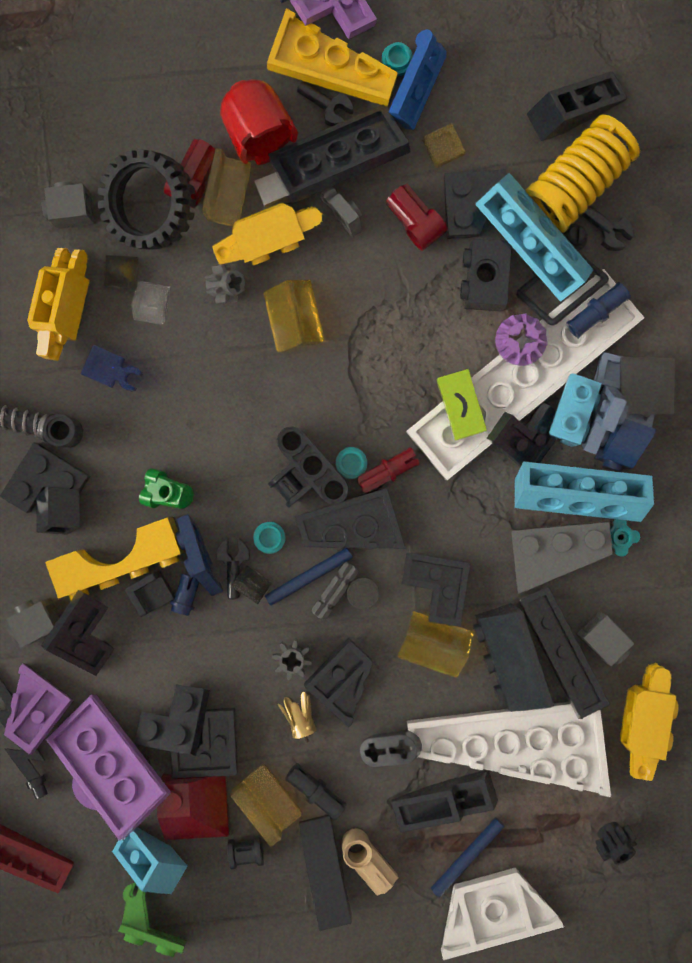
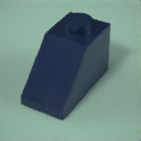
[594,418,656,472]

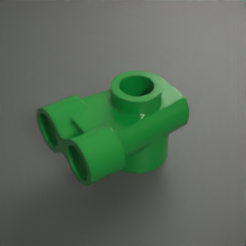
[139,468,194,509]

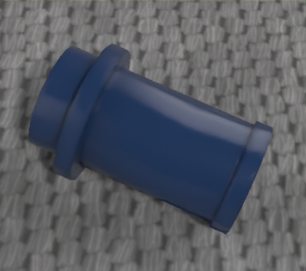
[169,573,199,616]

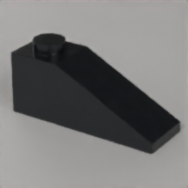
[527,71,627,141]

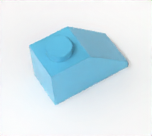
[112,827,187,894]

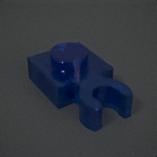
[81,345,143,392]

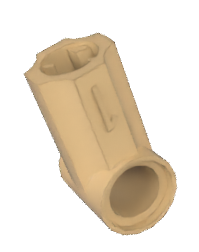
[341,828,398,896]

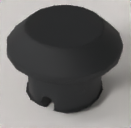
[562,224,588,251]

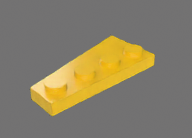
[267,8,398,107]

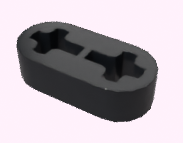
[360,731,422,767]

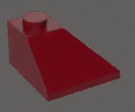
[157,774,229,840]

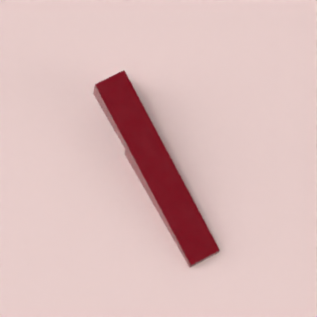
[0,824,74,894]

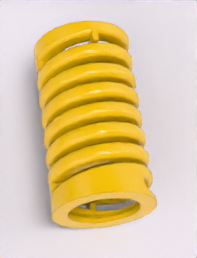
[525,115,640,233]

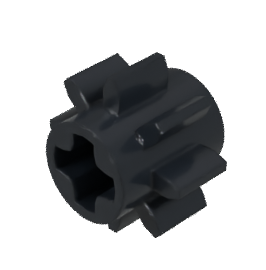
[595,822,637,865]

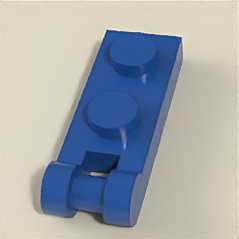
[389,29,447,130]

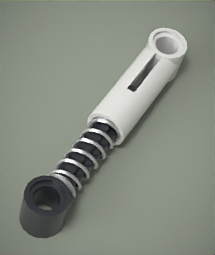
[0,405,83,448]

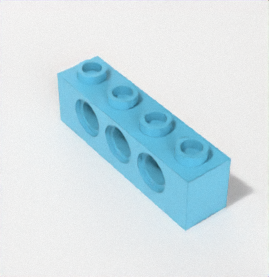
[475,173,593,302]
[515,461,654,522]

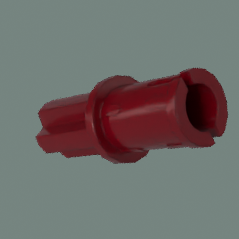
[357,447,420,493]

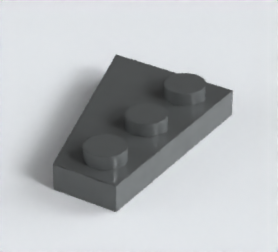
[511,522,613,594]

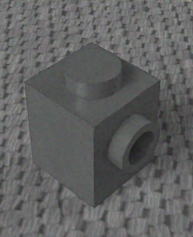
[41,181,95,229]
[6,598,60,648]
[576,612,634,666]

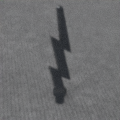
[0,678,48,800]

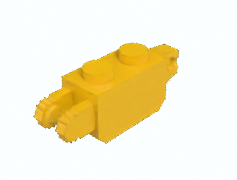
[212,203,322,265]
[27,248,90,361]
[619,663,678,781]

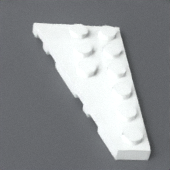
[407,702,611,797]

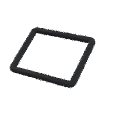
[517,251,609,326]

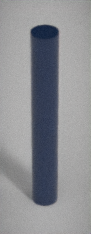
[265,548,353,606]
[431,817,505,898]

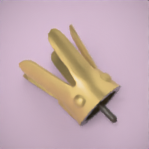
[278,692,317,743]

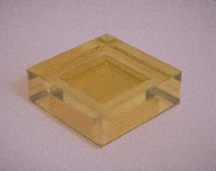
[422,123,465,168]

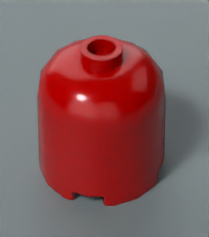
[220,79,298,165]

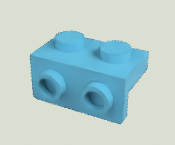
[549,373,602,447]

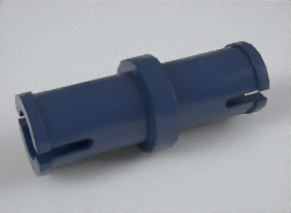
[566,282,631,339]

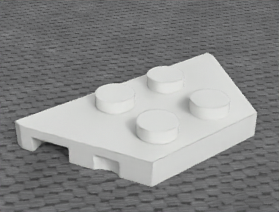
[441,868,563,960]

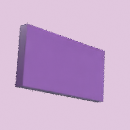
[46,694,171,840]

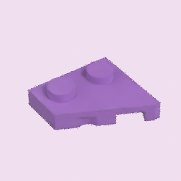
[4,663,73,754]

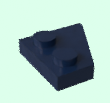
[176,514,223,596]

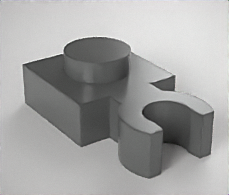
[319,186,362,238]

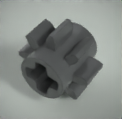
[205,264,245,303]
[272,638,312,680]

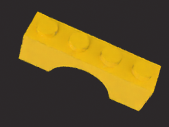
[45,517,186,601]

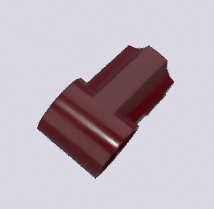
[164,138,219,209]
[386,183,448,251]

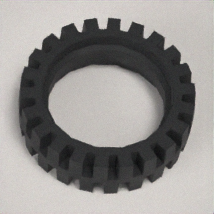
[98,149,196,250]

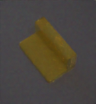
[202,148,251,226]
[264,280,325,352]
[398,611,474,677]
[230,764,302,847]

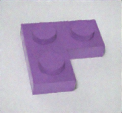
[290,0,377,39]

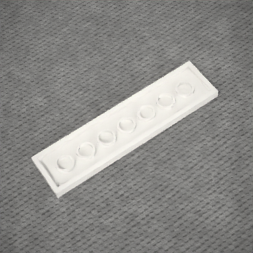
[406,269,644,480]

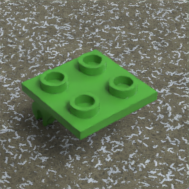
[118,883,187,957]

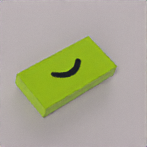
[436,369,487,441]

